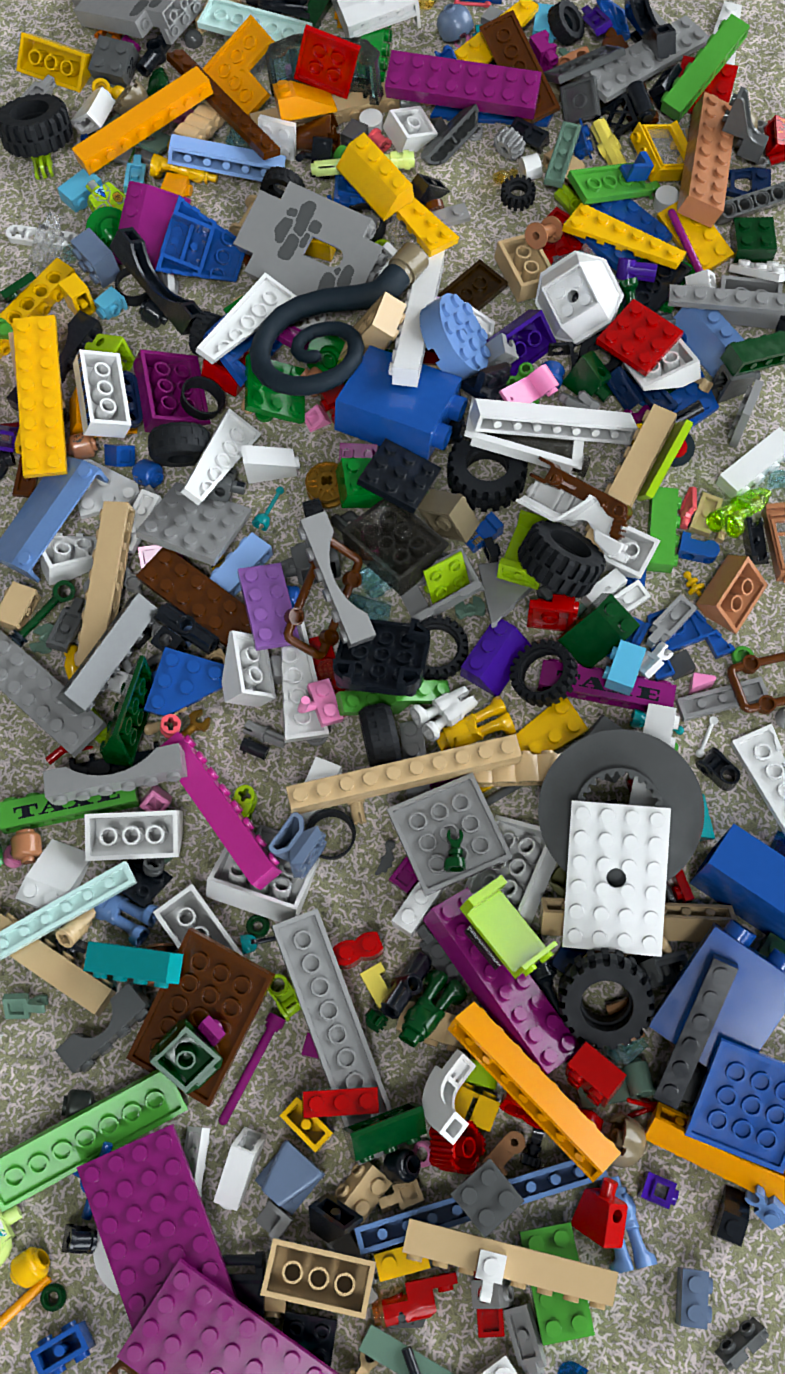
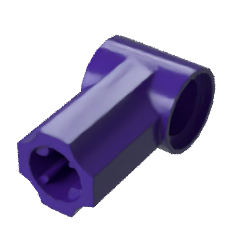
[615,257,658,282]

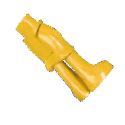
[150,153,218,185]
[436,695,516,751]

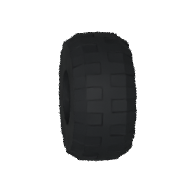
[148,422,211,467]
[358,703,402,767]

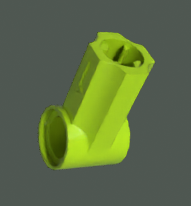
[554,184,582,216]

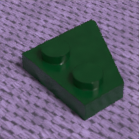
[0,271,36,303]

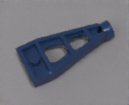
[726,167,771,203]

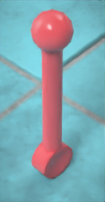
[454,0,491,8]

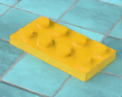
[656,201,734,271]

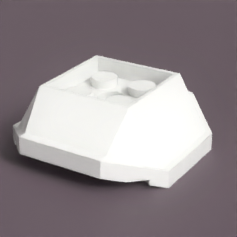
[535,251,624,345]

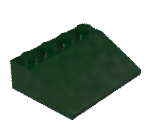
[100,655,154,767]

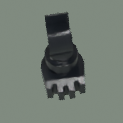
[520,1128,544,1169]

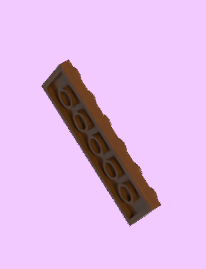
[479,10,560,124]
[136,547,252,647]

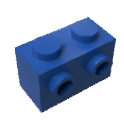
[30,1320,96,1374]

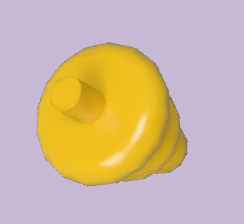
[683,571,705,597]

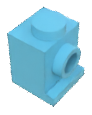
[94,286,128,320]

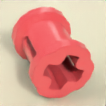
[368,128,392,153]
[160,714,181,739]

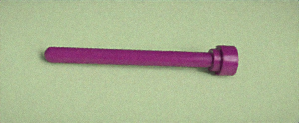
[668,209,703,273]
[218,1012,286,1125]

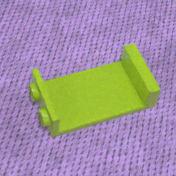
[496,510,555,590]
[459,875,558,979]

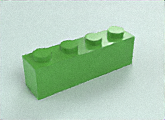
[646,487,682,573]

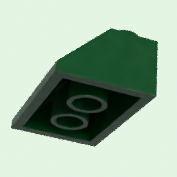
[342,1102,427,1163]

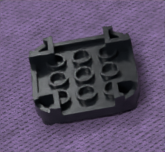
[333,613,430,697]

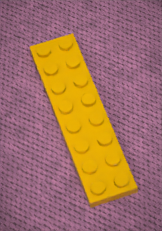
[12,315,68,478]

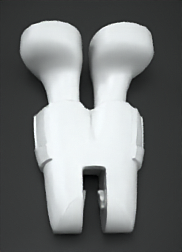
[410,686,478,742]

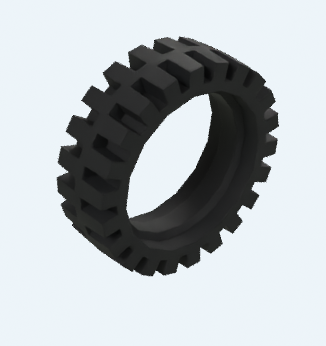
[420,615,468,680]
[509,639,578,707]

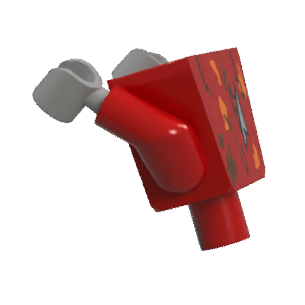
[755,115,785,168]

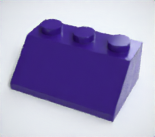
[486,309,557,376]
[460,619,532,697]

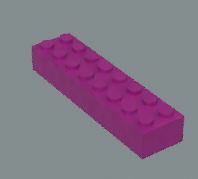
[385,50,542,120]
[423,887,581,1075]

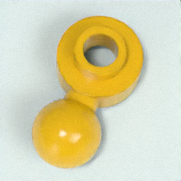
[92,78,124,100]

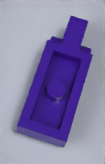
[581,5,613,37]

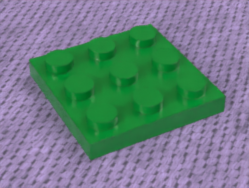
[245,353,305,424]

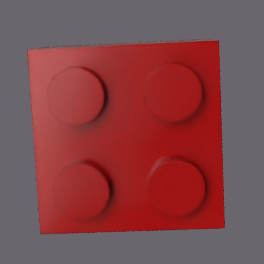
[565,1042,626,1108]

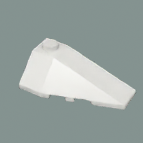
[39,533,130,585]

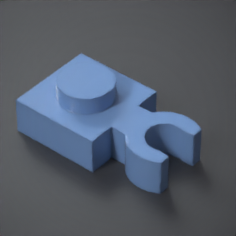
[745,1185,785,1230]

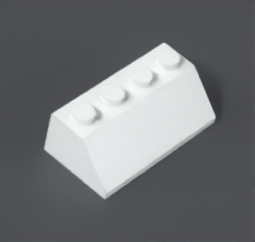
[85,810,183,861]

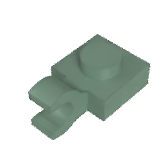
[2,993,48,1019]

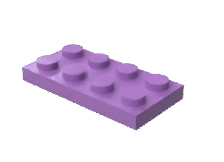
[237,563,300,651]

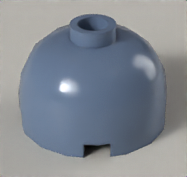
[437,3,474,42]

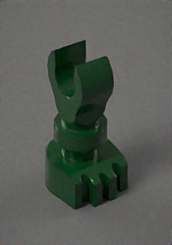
[444,829,466,872]
[364,1007,388,1034]

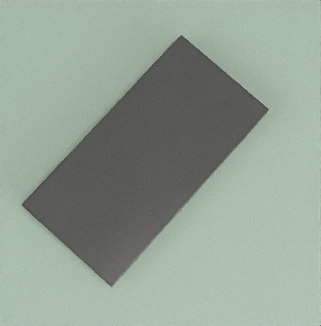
[544,44,626,84]

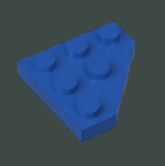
[144,647,224,717]

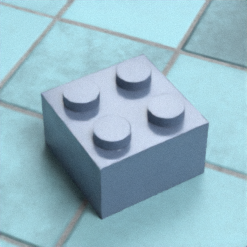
[70,228,120,288]

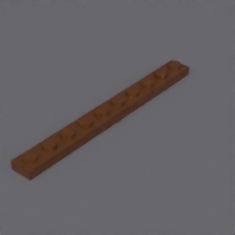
[167,49,280,160]

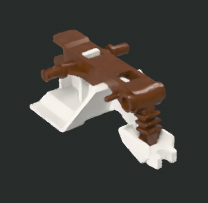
[516,456,633,563]

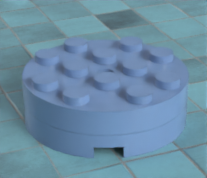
[420,293,491,380]

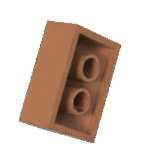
[696,555,768,634]

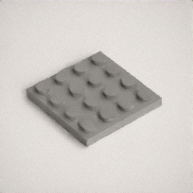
[136,482,252,566]
[387,772,513,897]

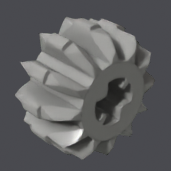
[493,126,526,161]

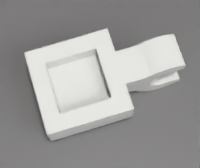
[638,642,674,679]
[475,1249,507,1303]

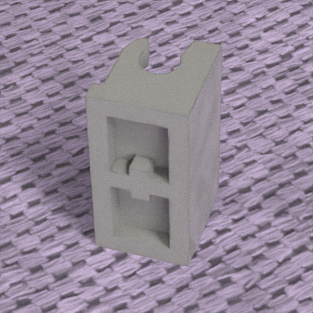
[485,333,519,368]

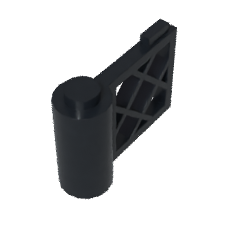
[595,80,656,140]

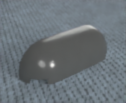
[420,104,479,165]

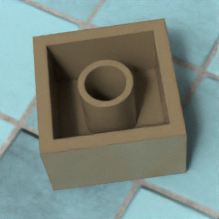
[418,489,480,543]

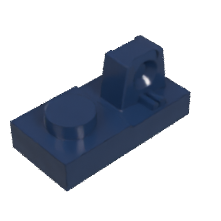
[607,366,644,410]

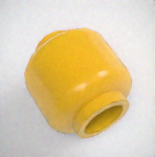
[10,1247,50,1288]

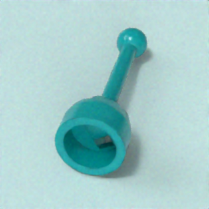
[252,486,284,531]
[629,709,684,735]

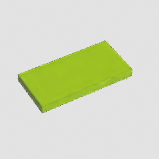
[636,419,693,502]

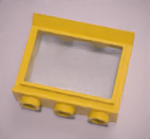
[630,120,688,182]

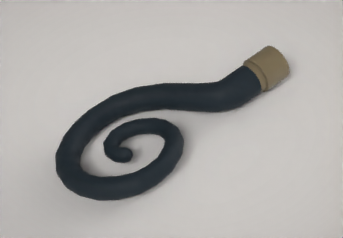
[249,242,429,396]

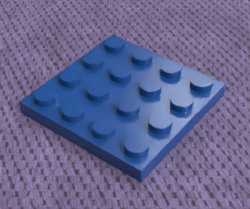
[564,199,672,271]
[684,1038,785,1174]

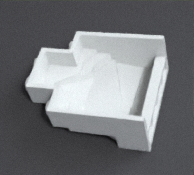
[331,0,421,43]

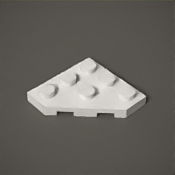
[729,259,785,283]
[77,459,140,519]

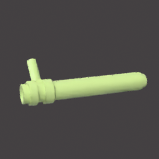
[311,149,415,177]

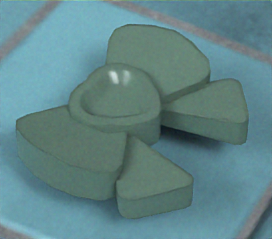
[455,596,486,620]
[29,623,54,654]

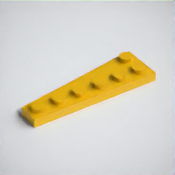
[454,0,539,64]
[562,203,686,270]
[480,697,588,793]

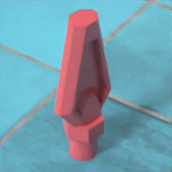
[678,486,697,530]

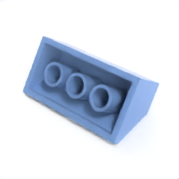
[674,307,744,378]

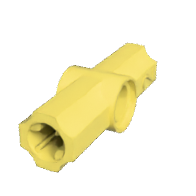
[590,118,627,165]

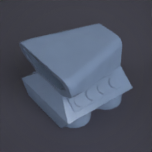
[269,812,327,879]
[255,1140,325,1215]

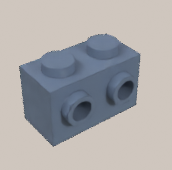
[675,1267,713,1330]

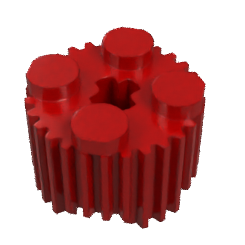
[429,1120,486,1175]

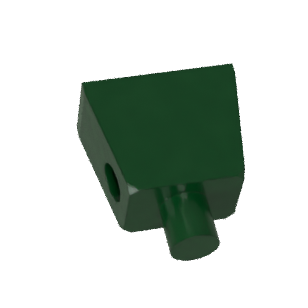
[562,350,612,403]

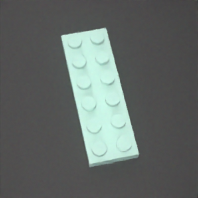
[197,0,313,56]

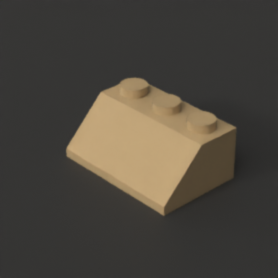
[494,234,551,303]

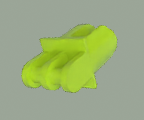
[31,153,54,180]

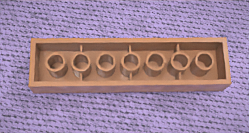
[677,91,734,228]

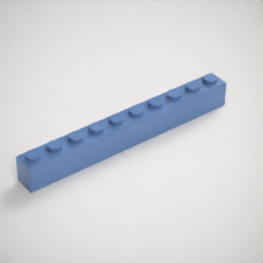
[354,1159,608,1255]

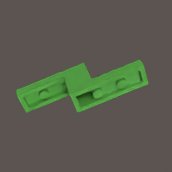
[335,680,450,716]

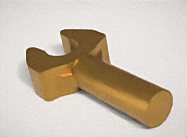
[181,710,211,736]

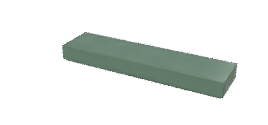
[543,121,582,188]
[358,1324,453,1374]

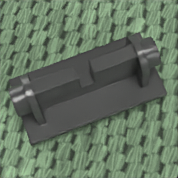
[714,1317,769,1372]

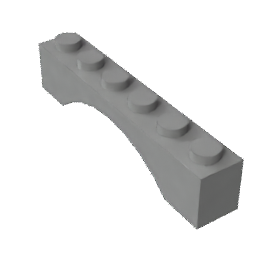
[297,511,376,648]
[43,743,188,806]

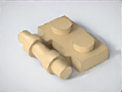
[688,492,736,543]

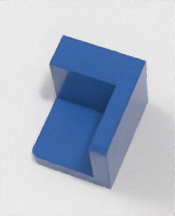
[620,151,654,182]
[104,444,135,467]

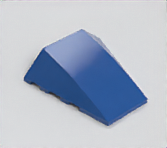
[155,195,245,283]

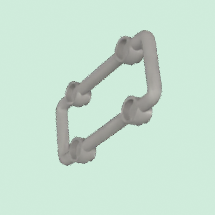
[83,565,170,674]

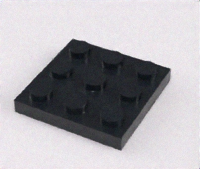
[357,438,441,514]

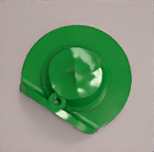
[85,206,122,253]
[307,336,345,372]

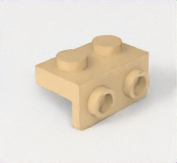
[334,1162,392,1225]

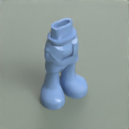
[94,894,159,947]
[600,1176,658,1274]

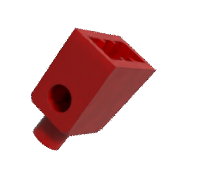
[571,1177,628,1248]

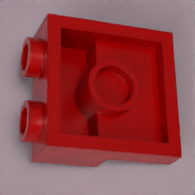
[527,594,579,632]

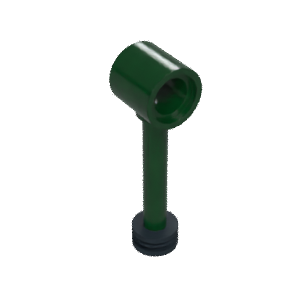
[8,580,75,647]

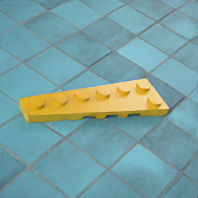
[396,197,459,257]

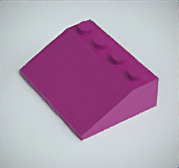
[113,181,191,275]
[133,349,211,433]

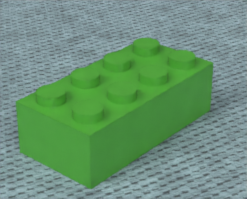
[518,1221,595,1346]

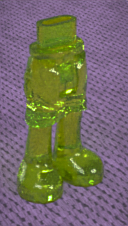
[706,487,772,538]

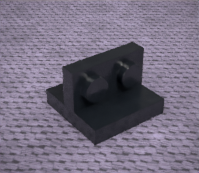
[461,362,512,401]

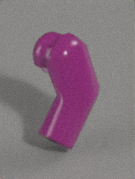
[623,405,651,424]

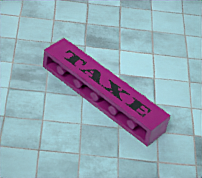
[537,659,677,712]

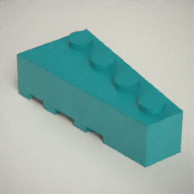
[83,941,184,988]

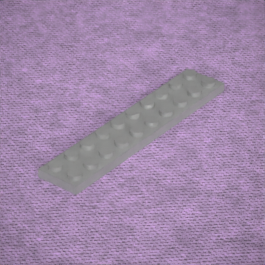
[271,908,405,1166]

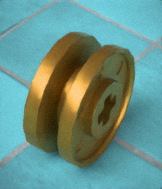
[305,461,341,509]

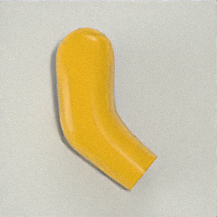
[64,645,78,680]

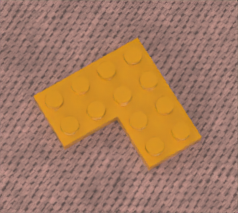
[202,14,275,117]

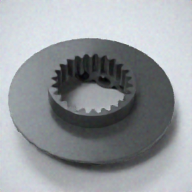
[538,729,704,887]

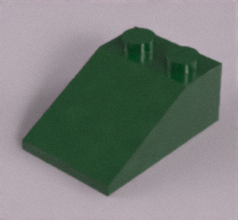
[557,593,640,669]

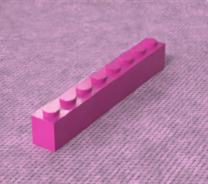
[160,732,282,890]

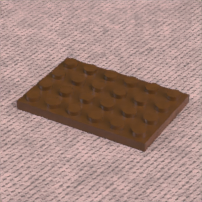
[126,928,275,1107]

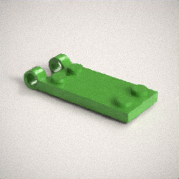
[567,162,661,205]

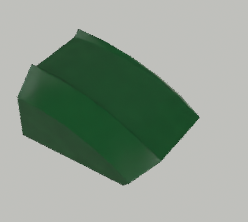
[149,1018,223,1094]

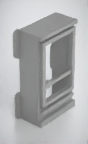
[393,547,485,622]

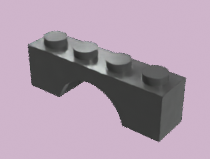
[55,983,152,1073]

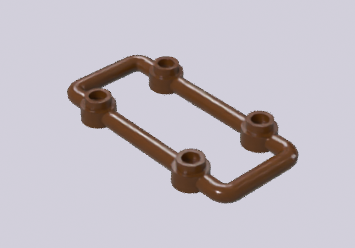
[283,538,363,660]
[727,652,785,715]

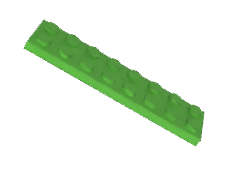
[0,1069,188,1212]

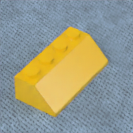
[16,32,93,93]
[336,132,414,221]

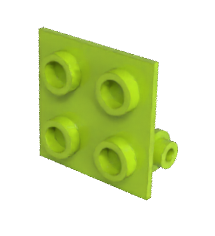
[423,551,470,604]

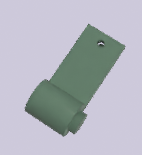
[577,1058,655,1109]

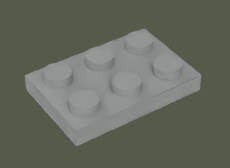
[728,379,764,448]

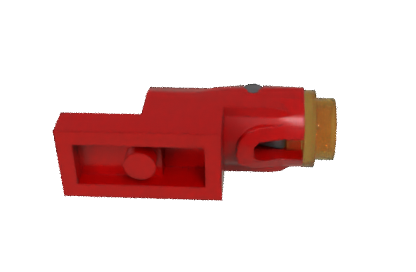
[372,1271,458,1329]

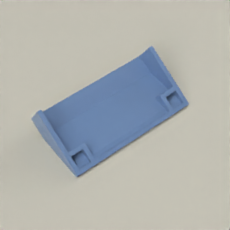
[0,456,109,583]

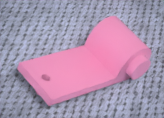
[499,364,560,403]

